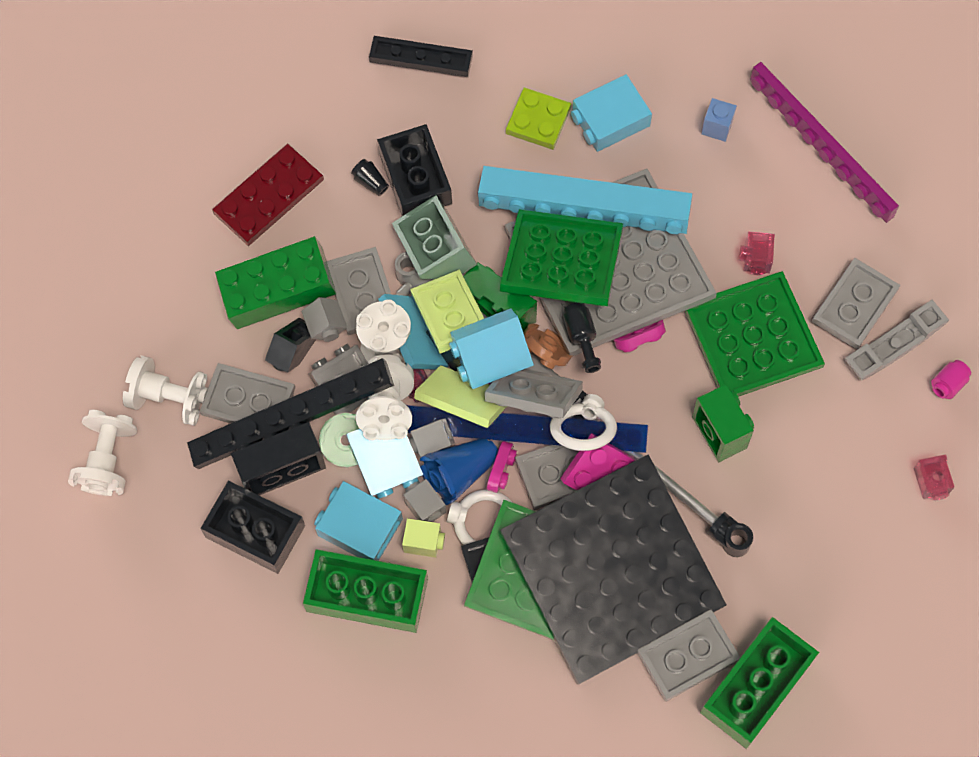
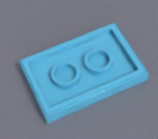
[378,294,449,370]

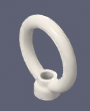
[550,394,617,451]
[446,489,513,545]

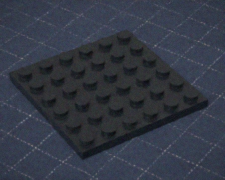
[499,454,727,684]

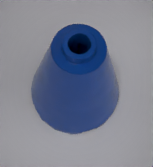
[420,438,498,505]

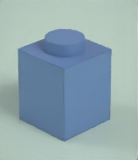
[701,98,737,142]

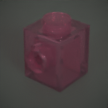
[739,231,775,275]

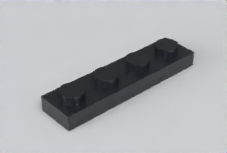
[369,35,473,77]

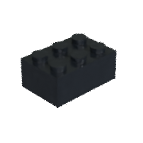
[377,124,452,216]
[231,422,326,496]
[200,480,305,574]

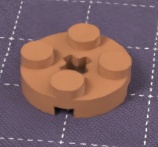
[523,324,573,369]

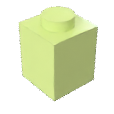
[402,518,445,558]

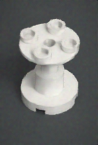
[356,300,411,366]
[123,355,208,426]
[356,355,414,440]
[68,410,137,496]

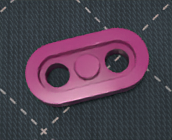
[614,320,666,352]
[487,441,517,493]

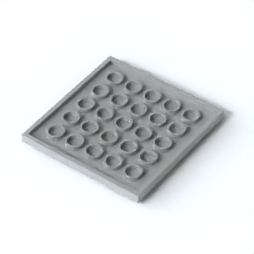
[505,169,717,356]

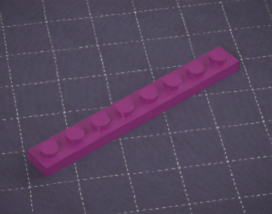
[750,62,899,223]

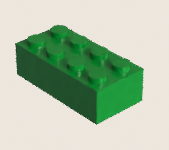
[215,236,337,330]
[303,549,428,633]
[700,617,819,749]

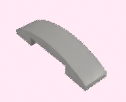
[845,299,949,381]

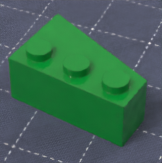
[463,262,537,332]

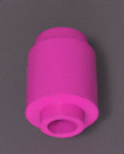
[931,360,971,399]

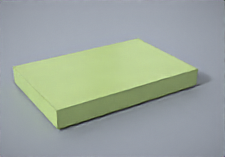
[410,270,484,353]
[414,365,507,428]

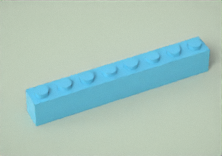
[478,166,692,234]

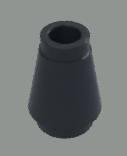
[351,159,389,196]

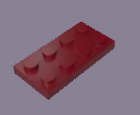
[212,143,324,247]

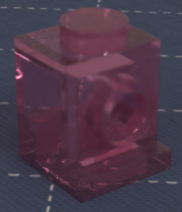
[914,454,955,501]

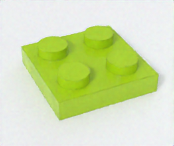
[506,87,571,150]

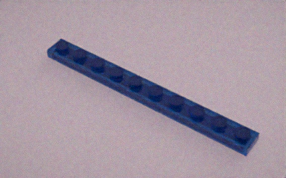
[406,405,649,453]

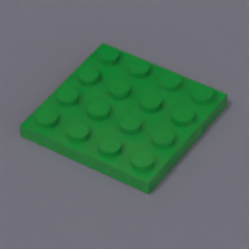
[500,209,623,307]
[685,271,825,397]
[464,500,555,641]

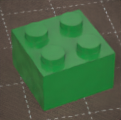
[692,384,754,463]

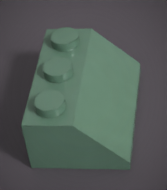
[392,195,477,279]

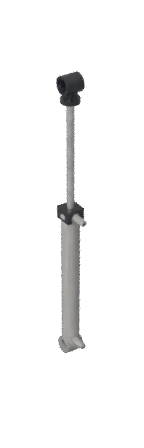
[395,252,754,557]

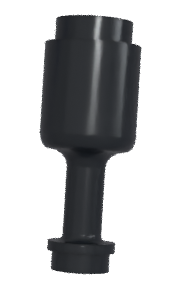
[563,302,601,373]

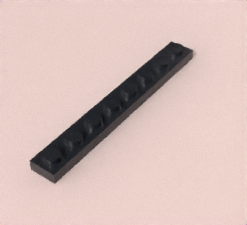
[187,358,394,469]

